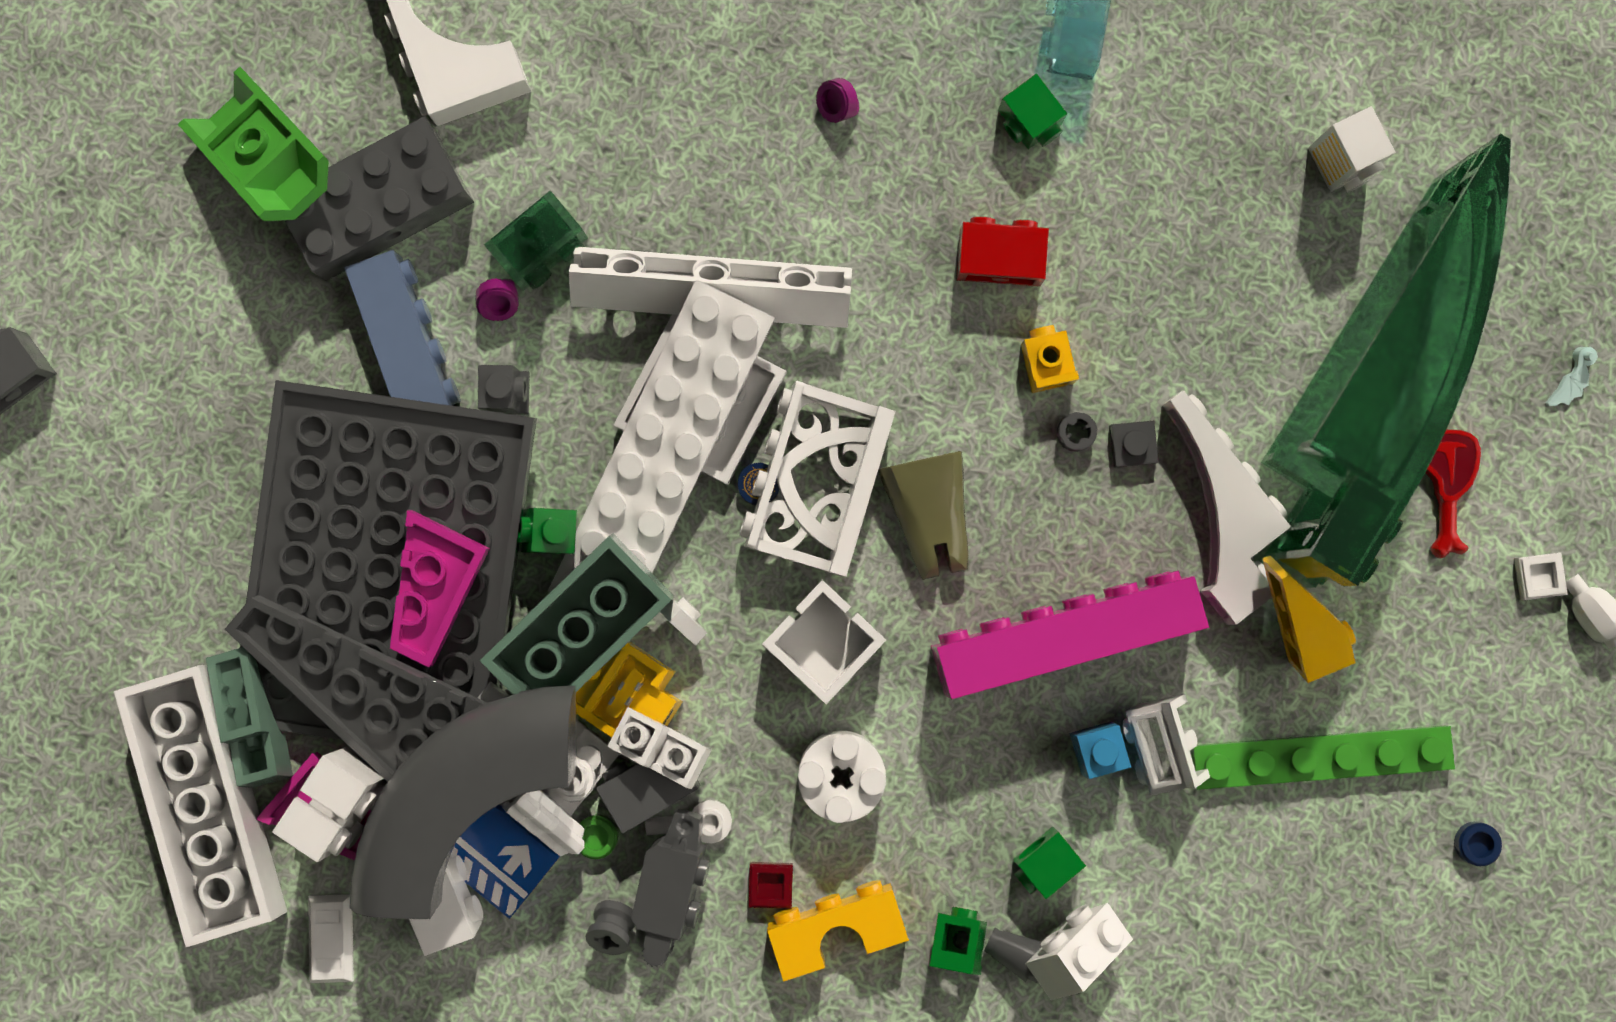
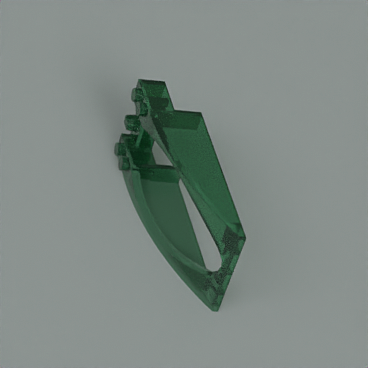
[1261,133,1511,588]

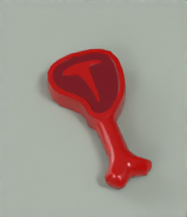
[1415,429,1481,558]

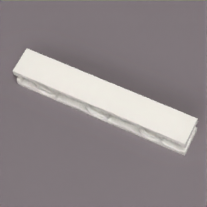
[569,246,852,328]

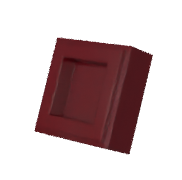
[749,862,793,909]

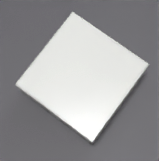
[1514,553,1568,600]

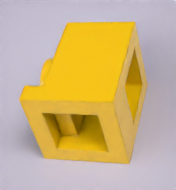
[1021,325,1079,393]

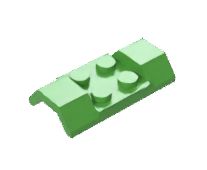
[178,66,329,221]

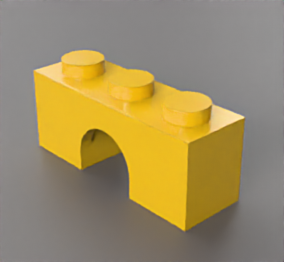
[767,880,909,982]

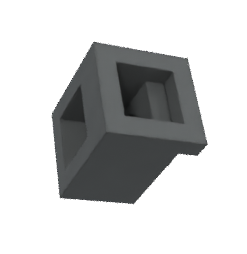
[478,365,530,414]

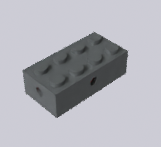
[285,116,474,281]

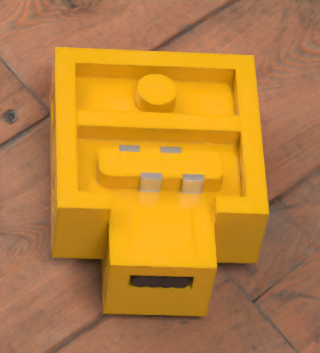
[576,641,683,738]

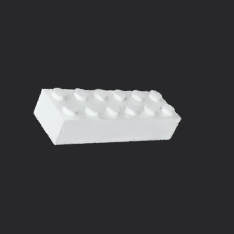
[114,665,288,947]

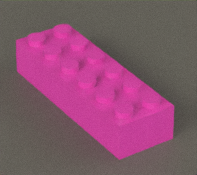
[931,570,1210,699]

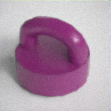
[816,78,859,123]
[475,278,519,321]

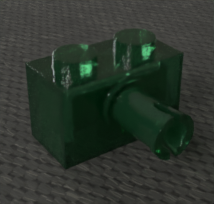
[484,190,588,291]

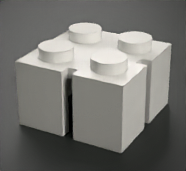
[762,580,886,704]
[272,746,387,862]

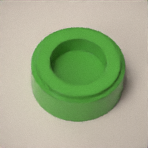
[579,814,619,859]

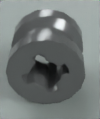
[585,900,635,955]

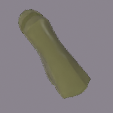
[878,451,969,580]

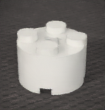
[798,730,886,823]

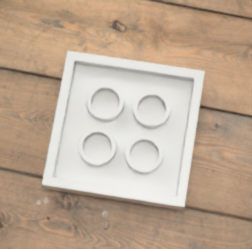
[614,314,787,485]

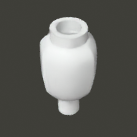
[1566,574,1616,649]

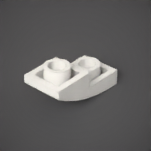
[607,707,712,789]

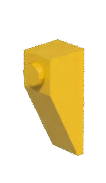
[1262,556,1356,683]

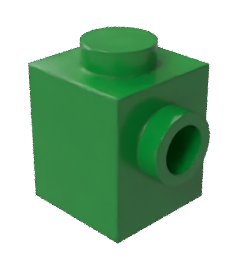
[998,73,1067,150]
[518,508,577,555]

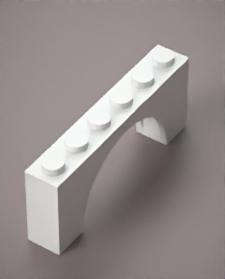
[380,0,531,126]

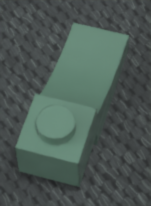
[206,647,293,788]

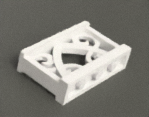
[739,381,896,577]

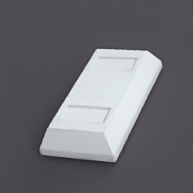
[308,894,354,983]

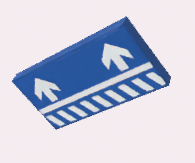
[452,804,560,919]

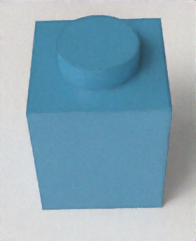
[1069,722,1131,779]

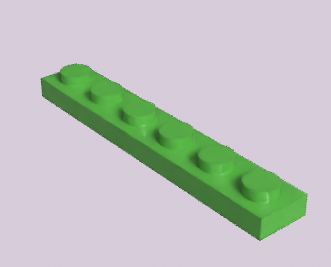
[1191,725,1455,790]

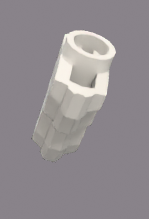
[500,790,585,856]

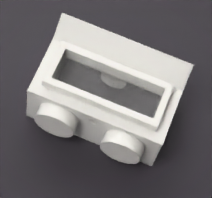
[1123,694,1210,795]

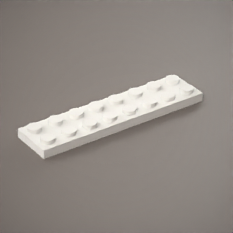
[548,279,775,592]

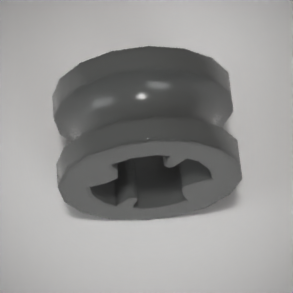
[1057,412,1098,452]

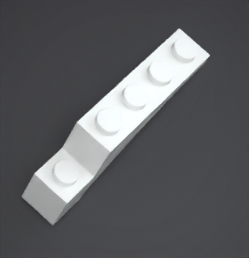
[1162,390,1291,625]

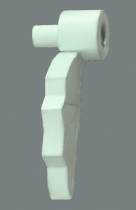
[1545,347,1598,406]

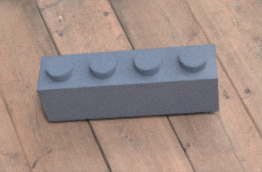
[344,250,461,406]

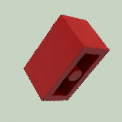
[956,217,1049,287]

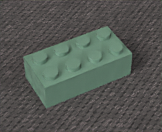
[479,533,674,695]

